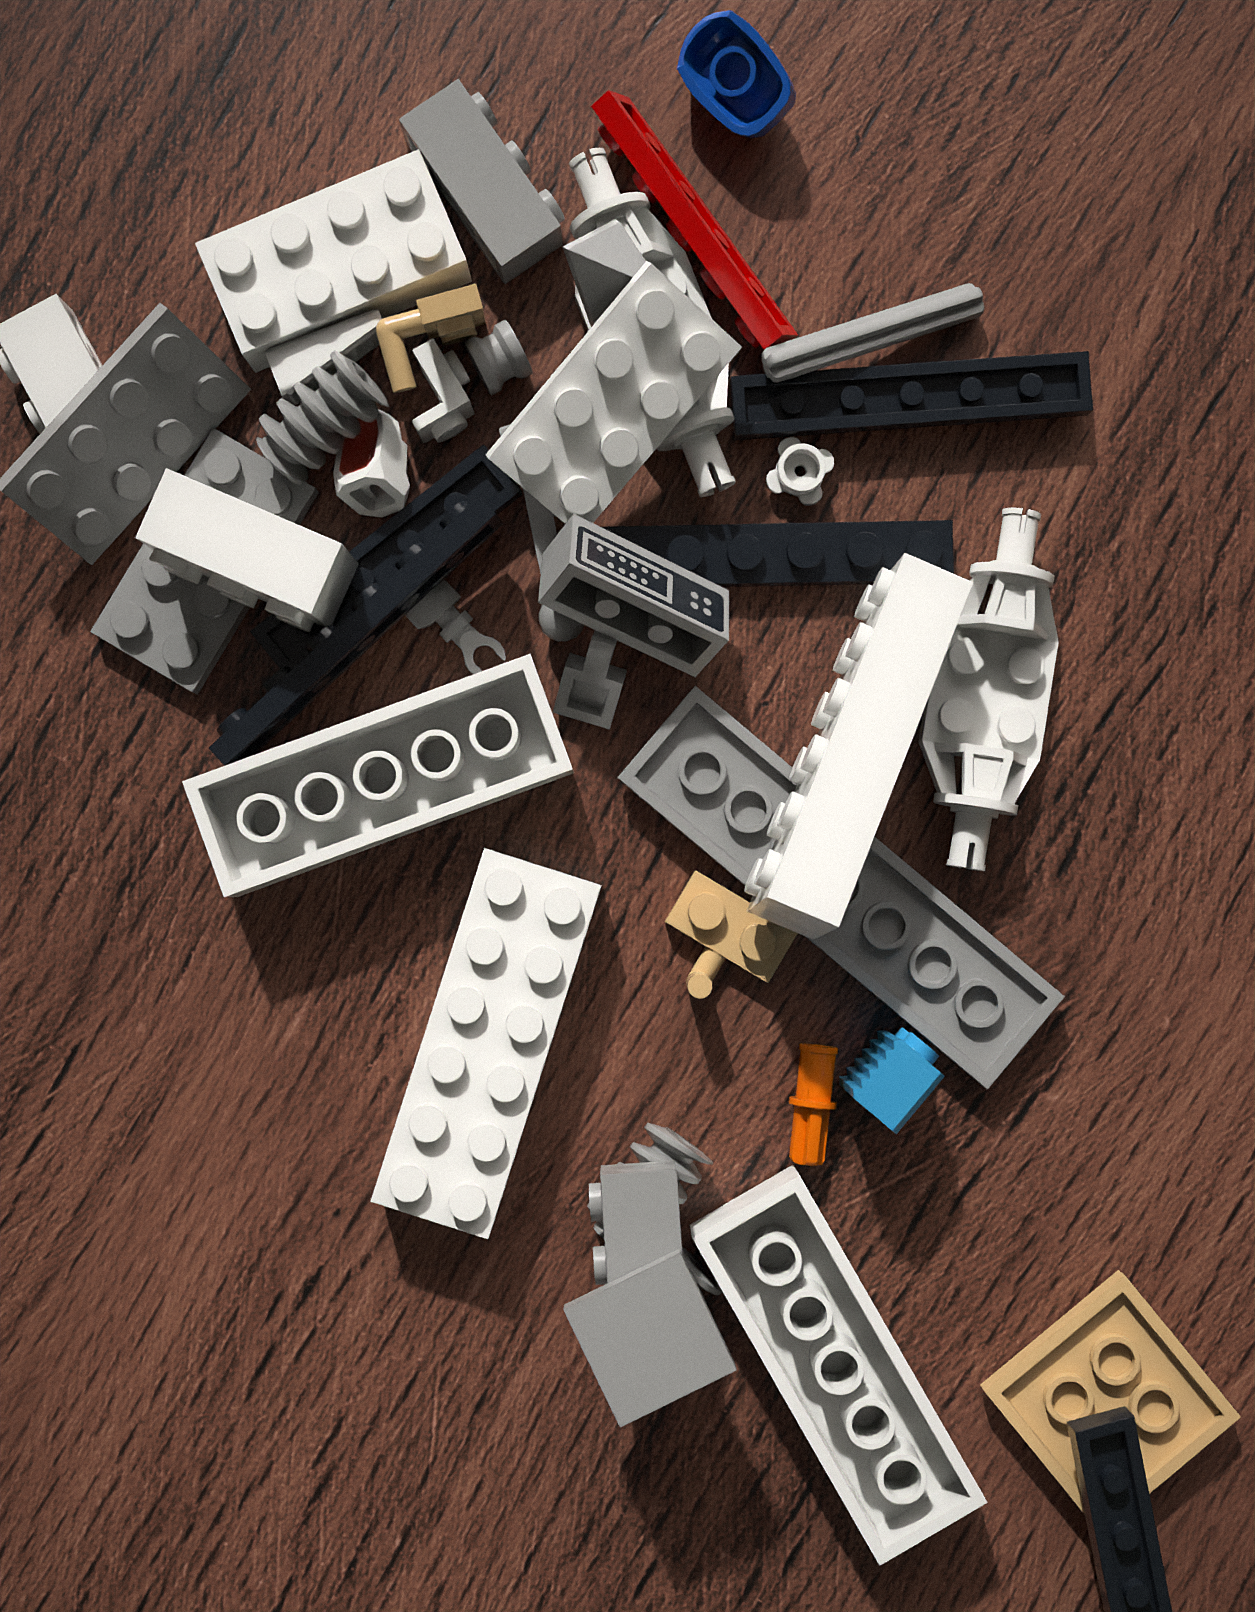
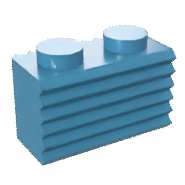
[839,1027,945,1134]

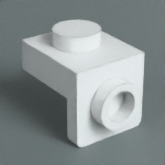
[412,338,474,443]

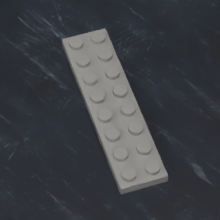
[618,686,1065,1089]

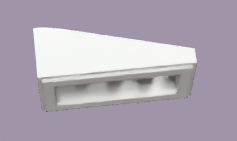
[265,309,382,405]

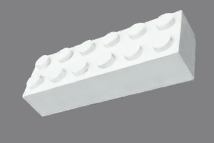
[744,553,974,940]
[182,654,574,898]
[370,848,602,1239]
[690,1165,988,1565]

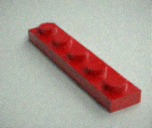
[591,90,798,350]

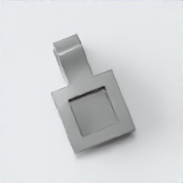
[553,630,627,729]

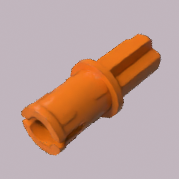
[789,1043,838,1166]

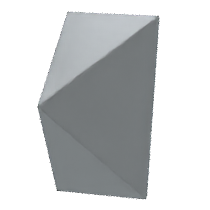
[563,220,646,327]

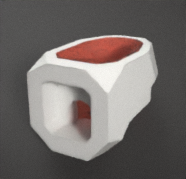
[333,409,410,517]

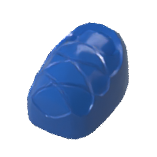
[677,10,796,138]

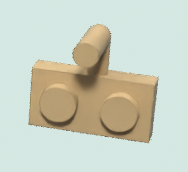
[376,284,486,393]
[665,870,798,999]

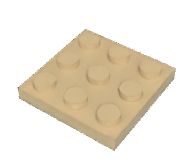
[980,1270,1241,1514]

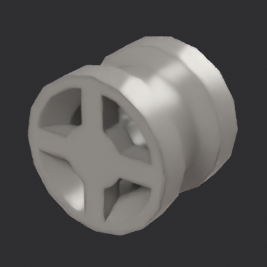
[463,320,533,396]

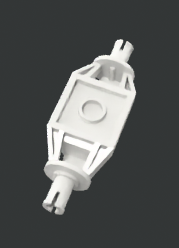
[569,147,736,497]
[919,507,1059,871]

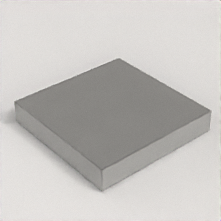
[563,1248,737,1427]

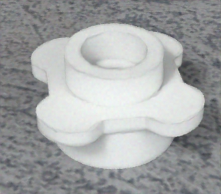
[766,437,834,506]

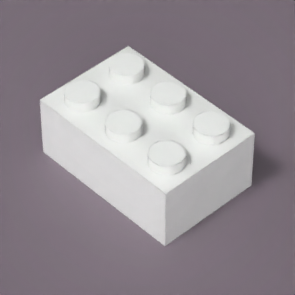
[135,468,359,632]

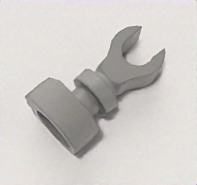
[406,580,506,675]

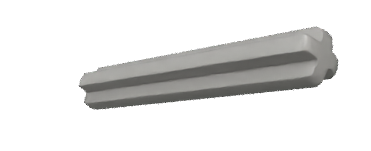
[762,283,985,383]

